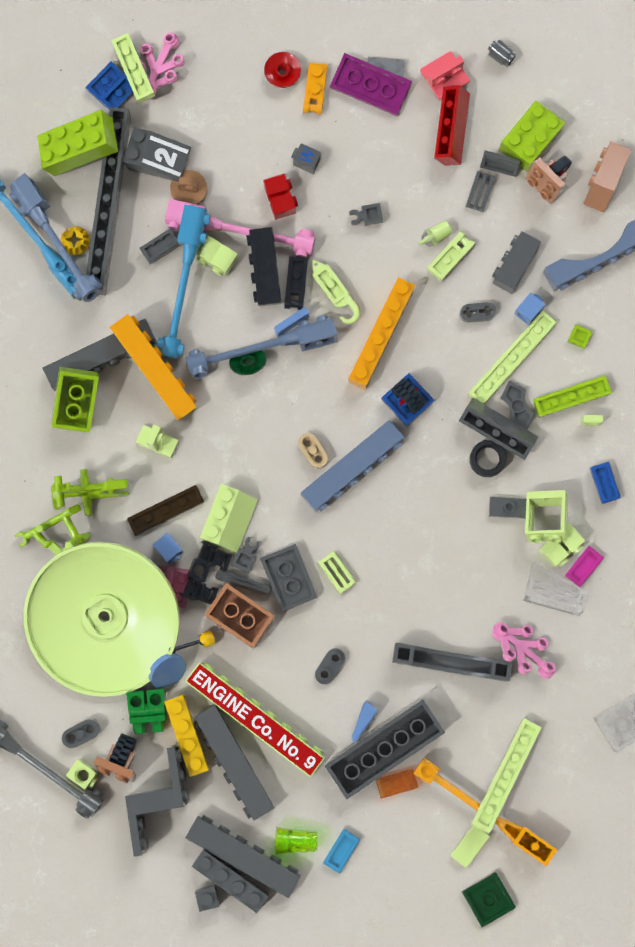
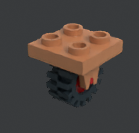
[94,733,137,784]

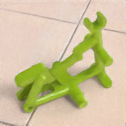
[51,469,129,516]
[15,504,91,555]

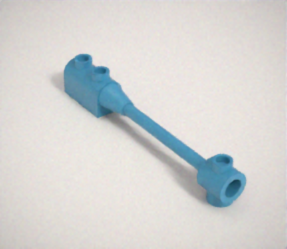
[0,180,77,299]
[156,204,211,359]

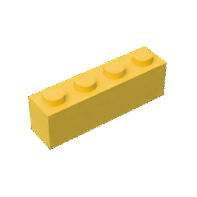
[164,695,210,777]

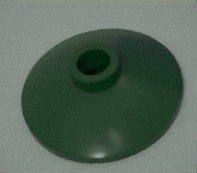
[229,350,267,375]

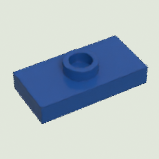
[590,462,621,504]

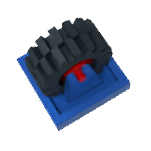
[381,373,435,427]

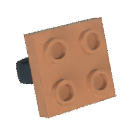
[525,156,572,204]

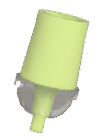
[418,221,452,246]

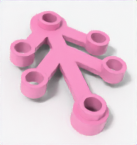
[140,33,185,94]
[492,622,556,679]

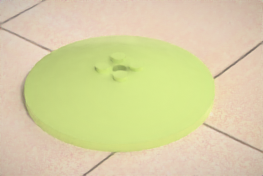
[24,542,180,697]

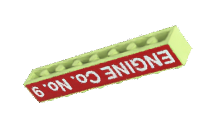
[185,662,325,777]

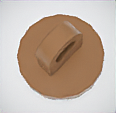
[170,170,208,205]

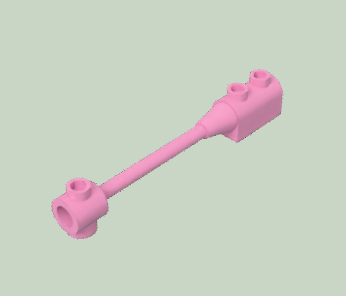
[165,199,315,258]

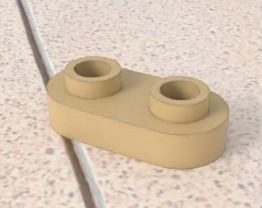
[298,433,328,469]

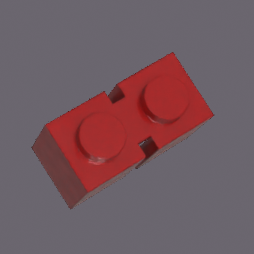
[263,173,298,220]

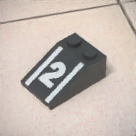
[123,127,191,182]

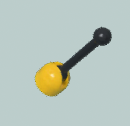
[169,630,215,654]

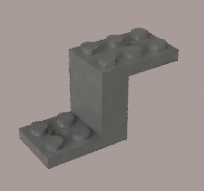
[125,746,189,857]

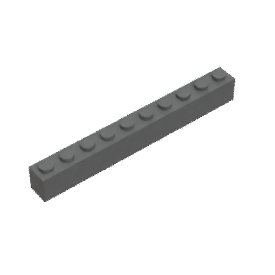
[86,107,131,296]

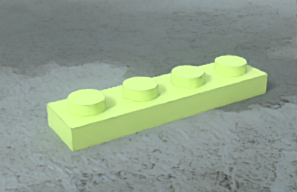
[111,33,155,103]

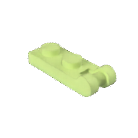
[427,231,476,282]

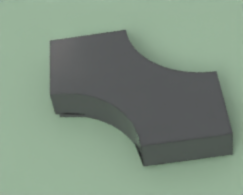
[500,381,535,430]

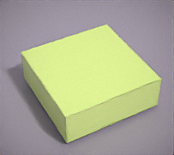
[581,415,603,426]

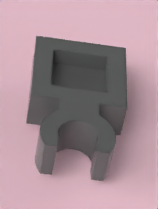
[349,203,383,226]
[231,537,260,574]

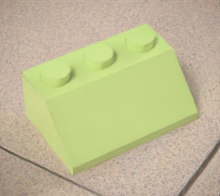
[200,484,258,553]

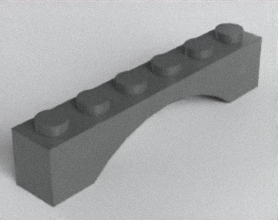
[392,643,512,682]

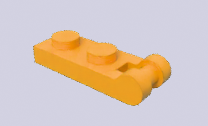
[303,62,327,115]

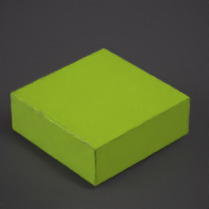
[567,324,593,350]

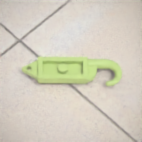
[312,260,360,324]

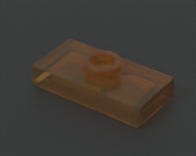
[375,768,419,799]

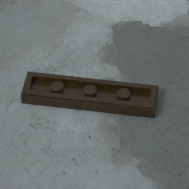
[127,485,205,536]

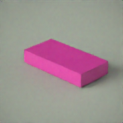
[564,546,604,588]

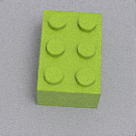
[499,100,565,172]
[51,367,99,433]

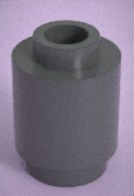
[488,40,516,67]

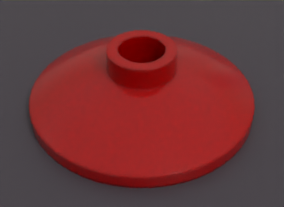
[264,52,301,88]

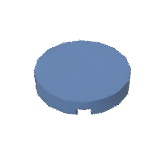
[148,653,186,688]

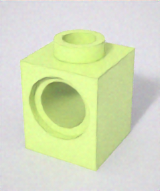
[66,759,99,789]

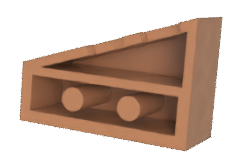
[583,141,631,213]

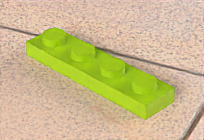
[533,375,612,418]

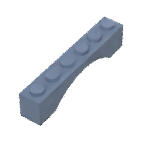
[543,220,635,291]

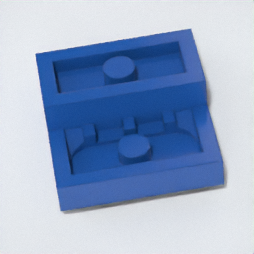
[85,61,133,110]

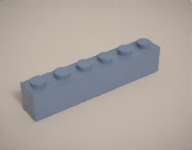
[301,420,404,513]

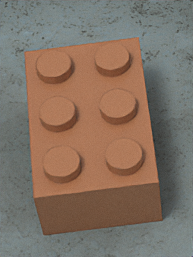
[204,583,275,649]

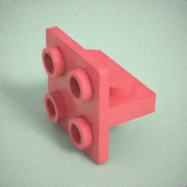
[420,51,470,100]

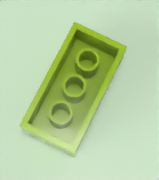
[37,110,118,176]

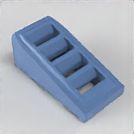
[352,701,377,742]

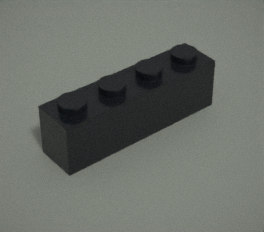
[246,227,282,307]

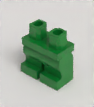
[126,688,167,734]

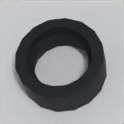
[470,440,507,477]

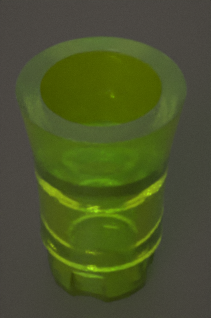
[275,827,318,855]

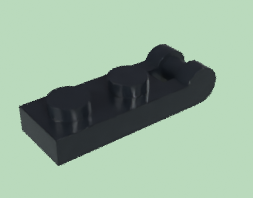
[284,256,308,310]

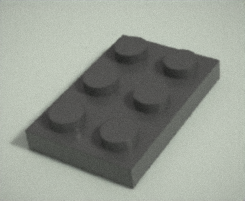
[260,544,318,612]

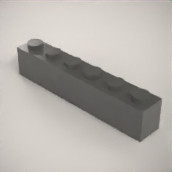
[42,318,157,391]
[194,705,275,821]
[185,815,301,898]

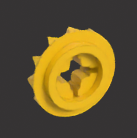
[60,225,90,256]

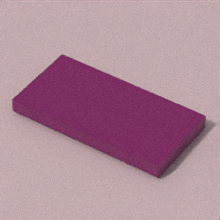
[330,53,412,116]

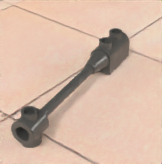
[0,720,104,819]

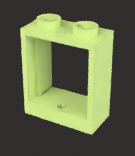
[525,490,568,543]

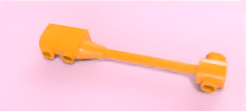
[413,757,557,867]

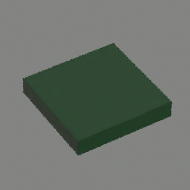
[461,872,516,927]

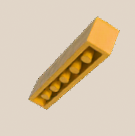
[348,277,415,390]
[109,314,197,420]

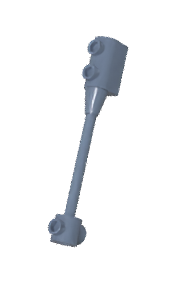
[9,173,102,302]
[185,315,338,379]

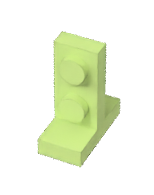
[136,424,179,458]

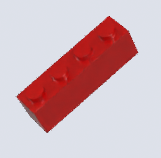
[434,85,470,166]

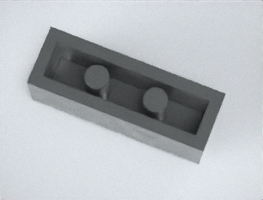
[492,231,541,294]

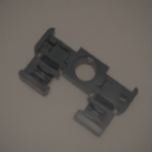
[180,540,232,605]

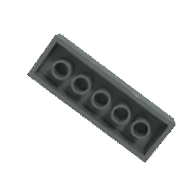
[325,699,445,799]

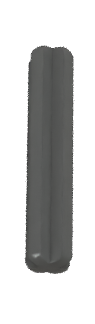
[215,569,271,596]

